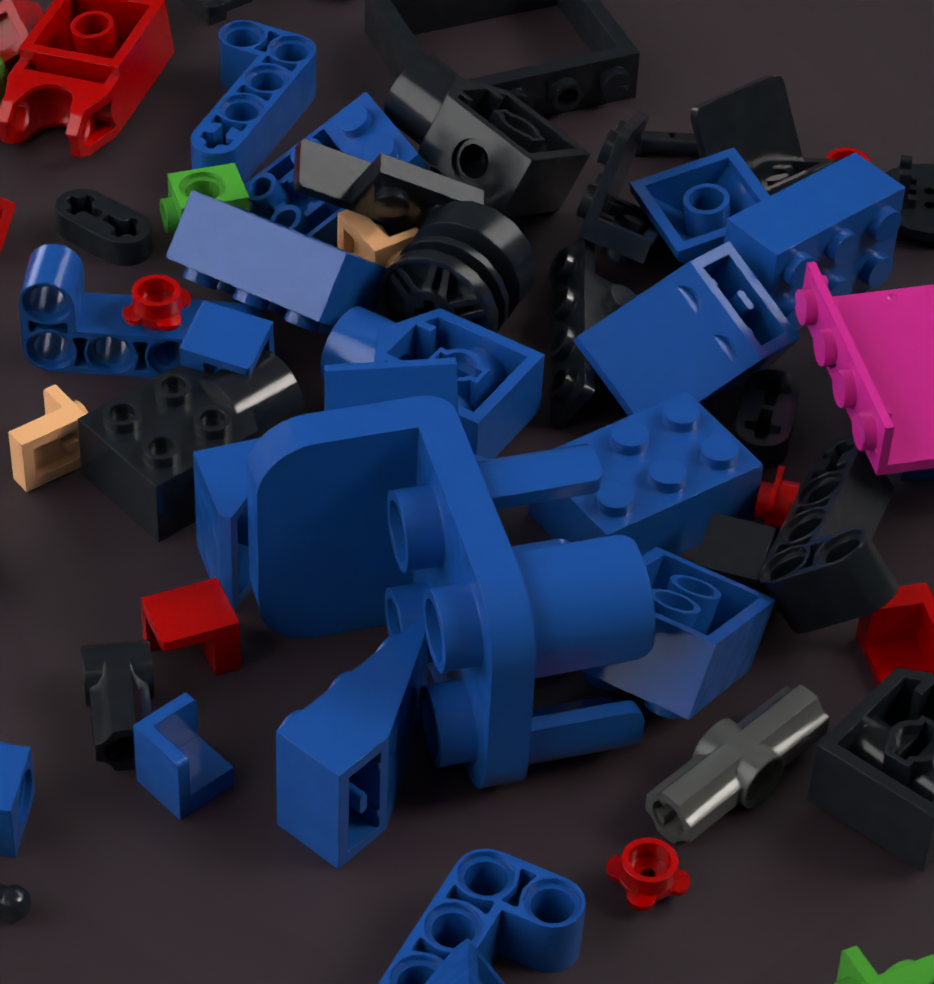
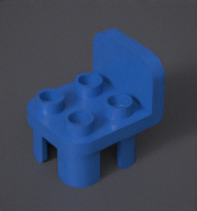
[247,395,655,789]

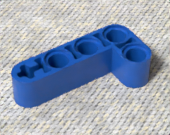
[190,20,317,184]
[19,244,265,378]
[378,848,586,984]

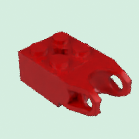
[0,0,175,158]

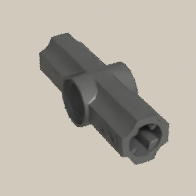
[645,684,829,844]

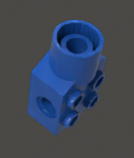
[320,306,545,459]

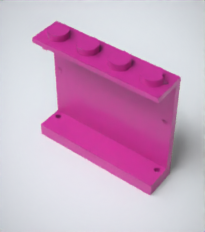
[795,262,934,476]

